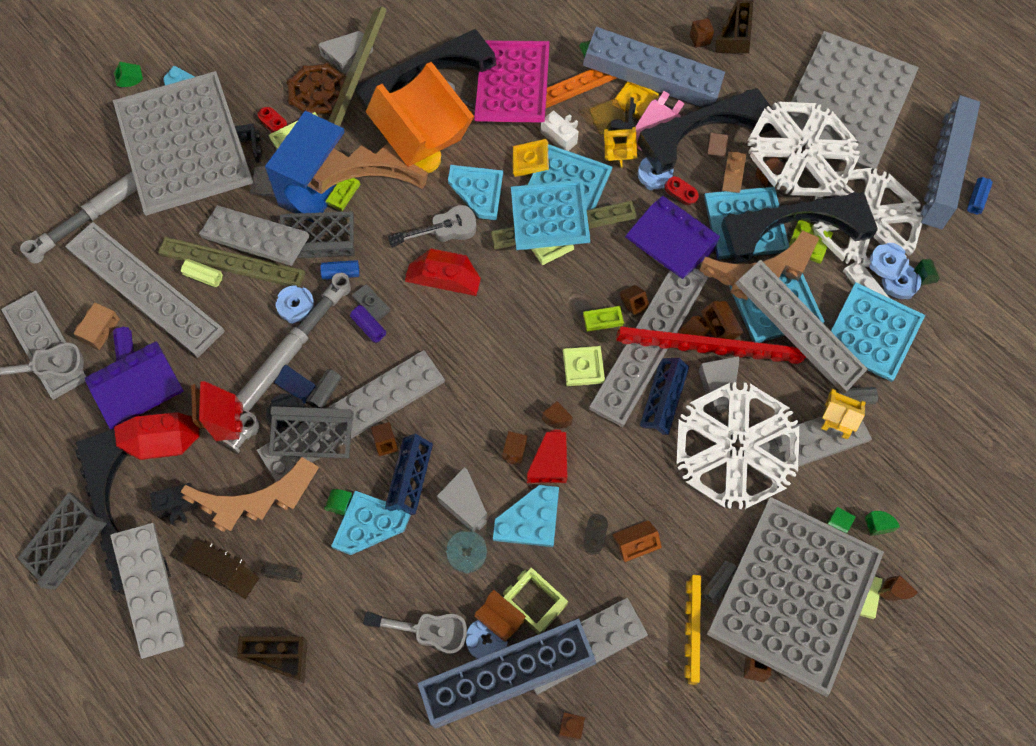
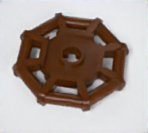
[286,62,347,115]

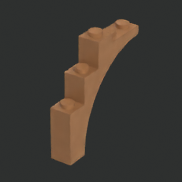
[308,143,428,194]
[699,230,819,300]
[181,457,319,532]

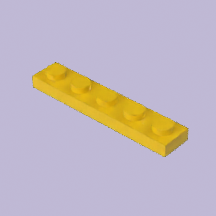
[684,575,701,685]

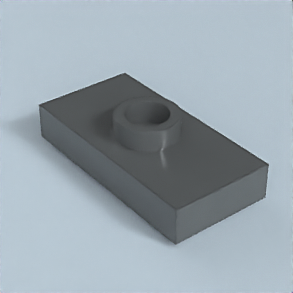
[352,284,391,322]

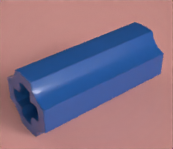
[967,177,993,215]
[321,260,360,280]

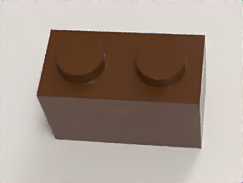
[701,301,744,340]

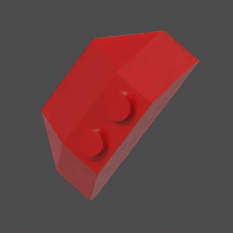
[405,249,481,296]
[114,412,199,460]

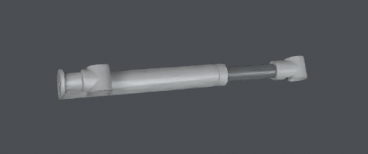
[20,171,137,264]
[207,273,351,454]

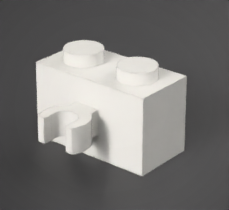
[540,110,579,151]

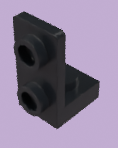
[607,97,636,131]
[235,124,262,163]

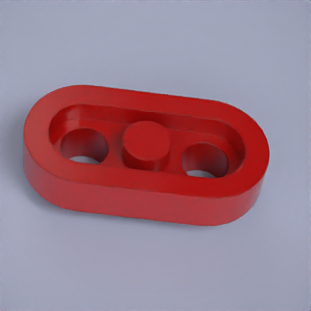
[258,107,288,133]
[665,176,698,205]

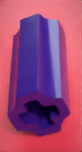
[350,305,387,343]
[113,327,134,361]

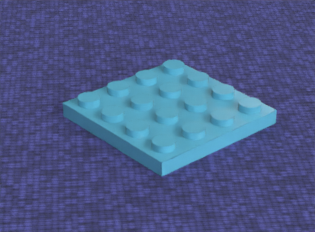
[528,144,613,210]
[511,179,590,250]
[704,187,789,259]
[729,273,825,343]
[831,282,925,382]

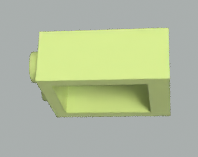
[503,568,568,635]

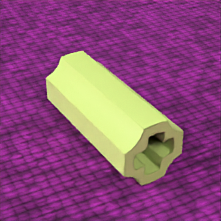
[181,259,223,287]

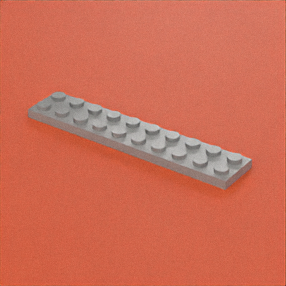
[65,222,225,358]
[589,268,709,428]
[257,350,445,481]

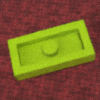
[326,178,360,212]
[583,306,624,332]

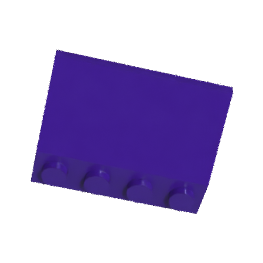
[625,196,720,279]
[85,341,184,429]

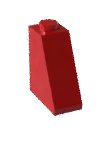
[527,429,567,483]

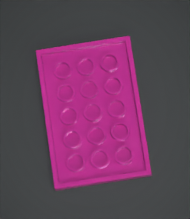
[474,40,550,123]

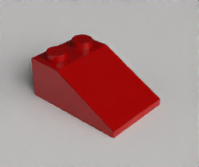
[199,381,243,441]

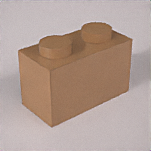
[722,152,746,193]
[74,302,120,350]

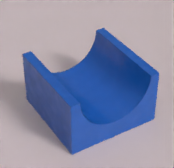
[265,111,345,223]

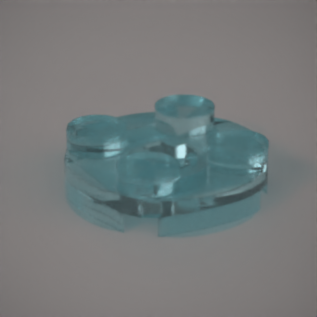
[446,531,487,574]

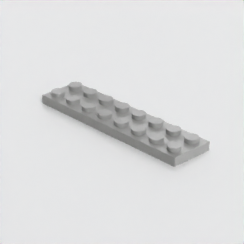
[735,260,867,394]

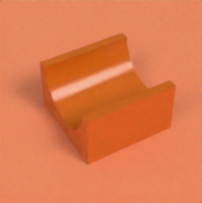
[366,62,474,167]

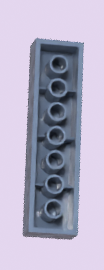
[583,27,725,107]
[920,95,980,229]
[417,619,596,729]

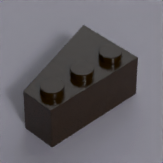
[716,0,754,54]
[182,539,259,600]
[237,636,307,684]

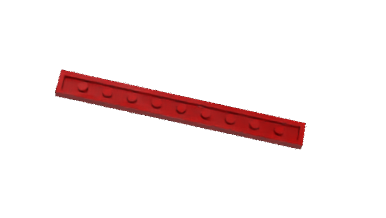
[616,326,806,364]

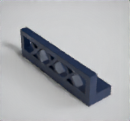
[640,358,689,435]
[385,433,433,515]

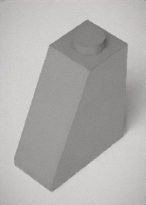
[318,31,373,74]
[699,357,739,413]
[437,467,487,533]

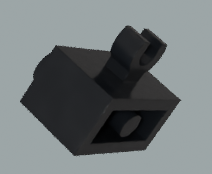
[150,483,200,526]

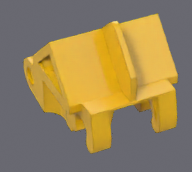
[604,127,638,168]
[821,389,866,439]

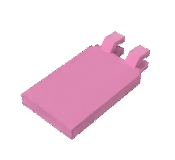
[636,91,684,151]

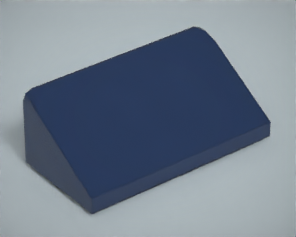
[275,364,316,404]

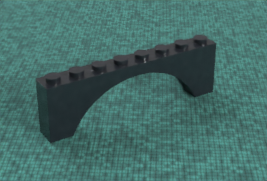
[355,28,497,110]
[637,88,775,175]
[721,192,878,264]
[75,429,171,595]

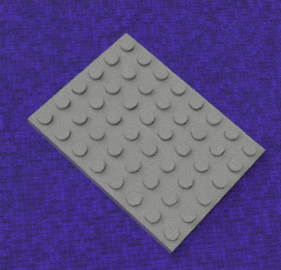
[776,31,919,173]
[113,71,253,216]
[707,497,884,697]

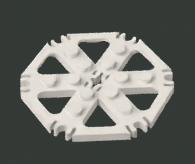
[748,102,860,196]
[809,168,922,267]
[677,382,799,509]

